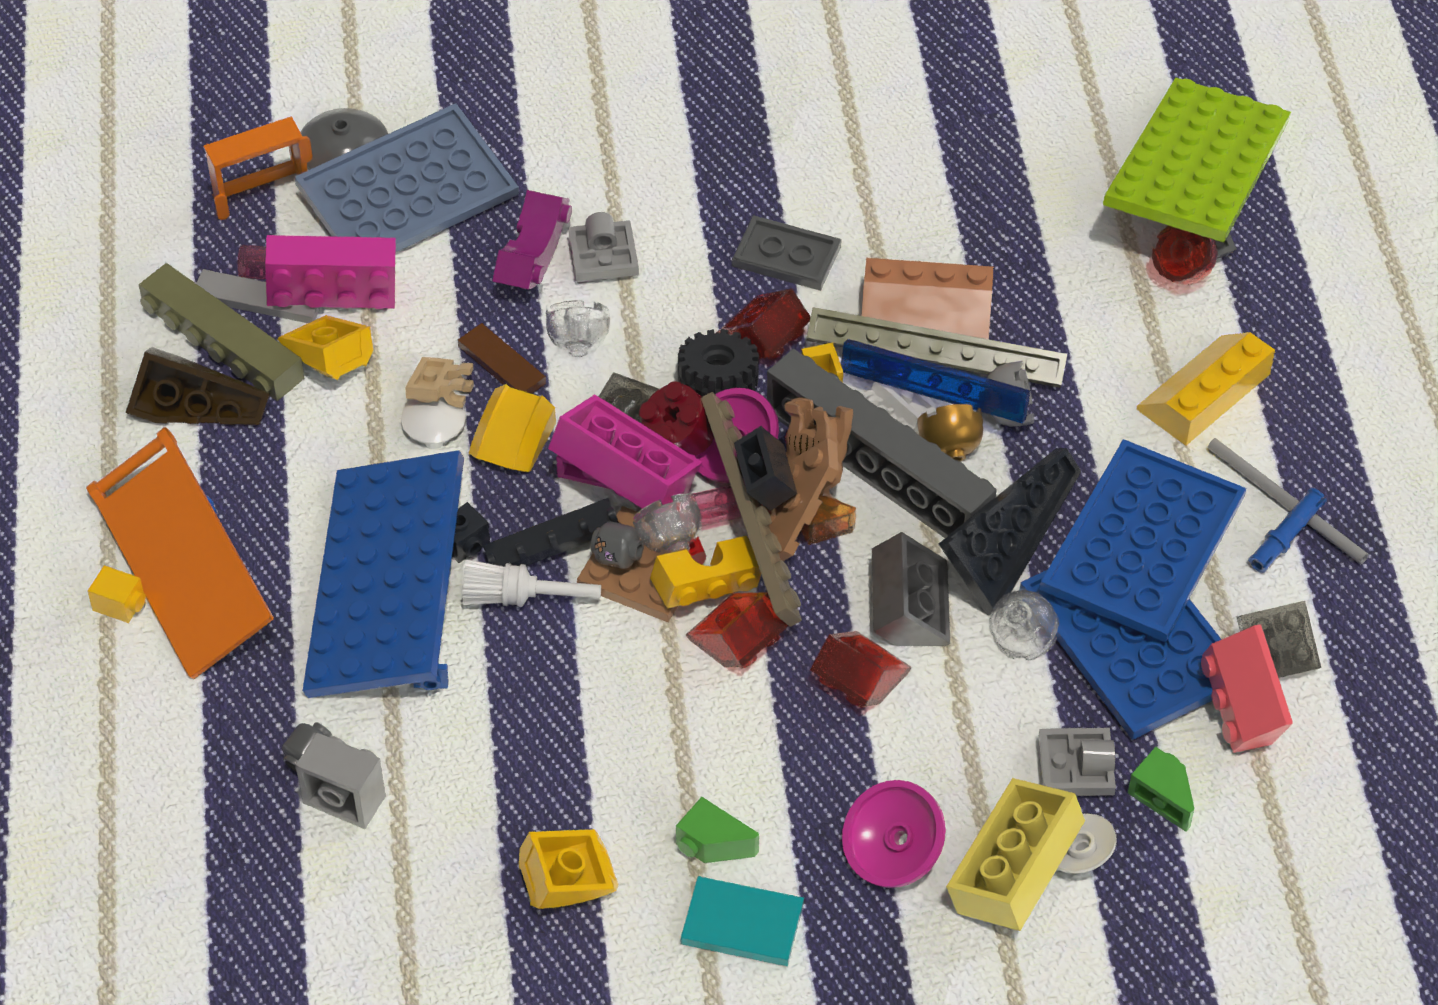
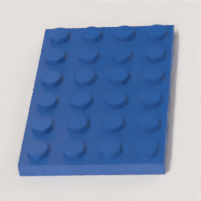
[1040,439,1247,642]
[1020,570,1222,740]

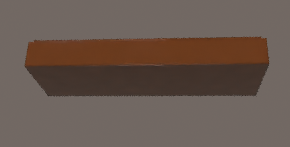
[458,323,546,394]

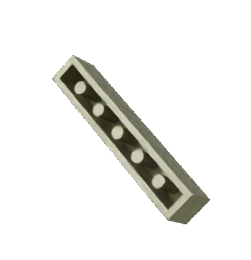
[138,263,305,401]

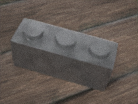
[872,532,950,646]

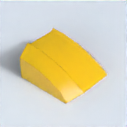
[277,315,373,380]
[469,384,556,472]
[519,829,619,909]

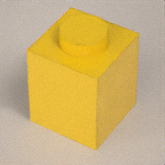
[87,565,146,623]

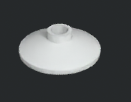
[1057,814,1117,873]

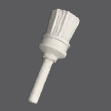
[462,559,601,607]

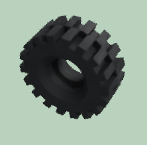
[678,329,759,397]

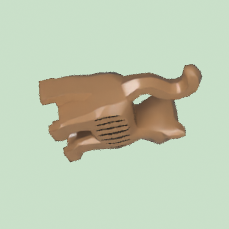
[785,397,853,509]

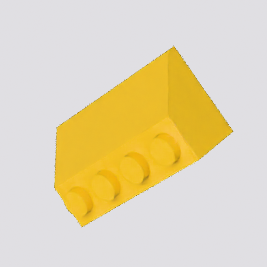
[1136,332,1275,446]

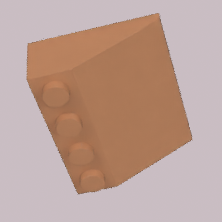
[858,258,994,356]

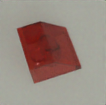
[716,288,811,360]
[685,592,789,669]
[810,631,912,708]

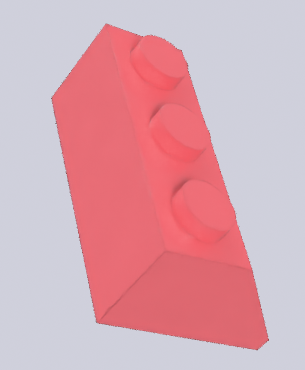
[1201,624,1293,753]

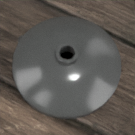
[301,108,388,170]

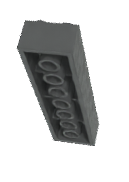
[767,349,997,538]

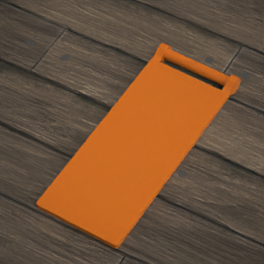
[86,427,274,679]

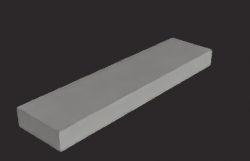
[196,269,321,323]

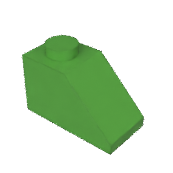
[1128,747,1195,832]
[676,797,759,863]

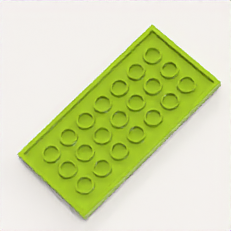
[1103,77,1291,242]

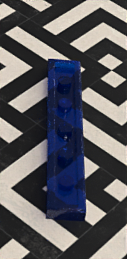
[841,339,1031,424]

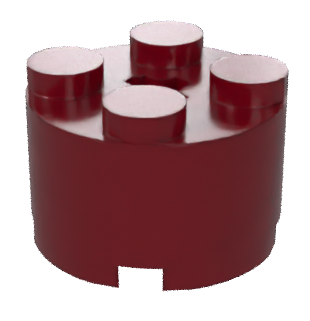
[639,381,714,457]

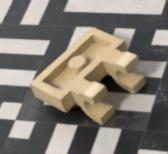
[405,357,474,408]

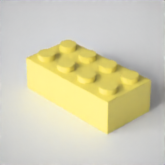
[946,778,1085,931]

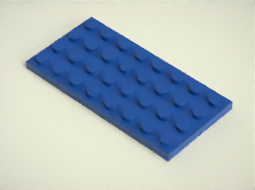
[302,450,464,698]

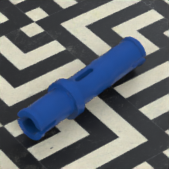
[1248,488,1327,573]

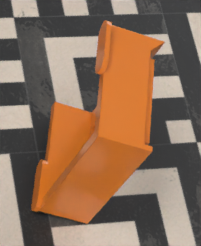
[203,116,313,220]

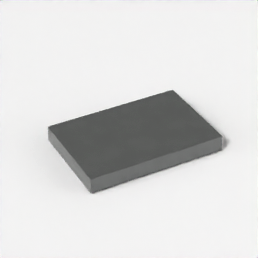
[732,215,842,291]

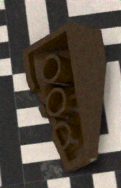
[125,347,270,425]

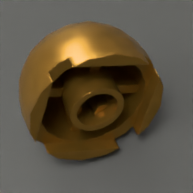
[917,404,983,462]

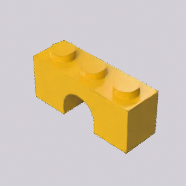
[650,535,761,608]

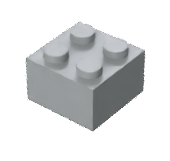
[296,733,386,829]

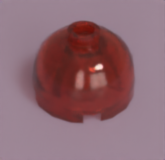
[1151,225,1218,285]

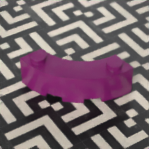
[492,190,572,289]

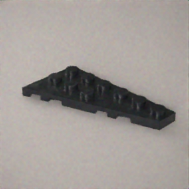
[938,448,1081,615]

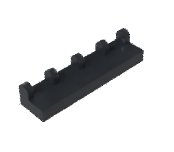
[483,498,619,567]

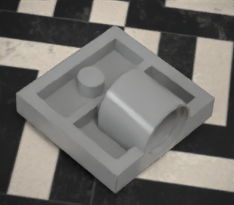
[568,212,639,282]
[1038,728,1116,796]

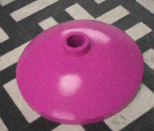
[695,388,779,483]
[842,780,946,888]

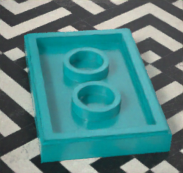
[681,876,804,966]

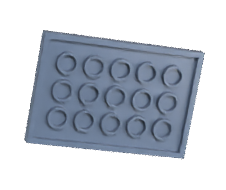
[295,103,519,252]

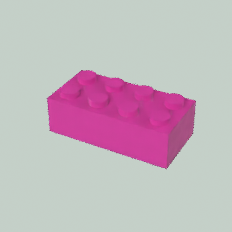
[265,235,396,309]

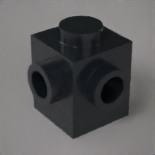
[452,502,490,563]

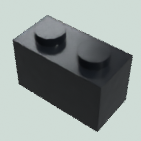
[734,426,797,511]

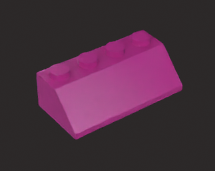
[548,394,702,518]

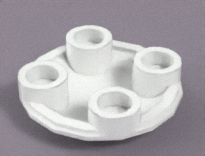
[401,397,467,449]

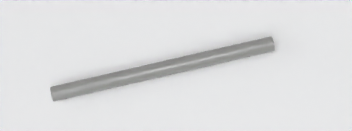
[1208,438,1369,565]

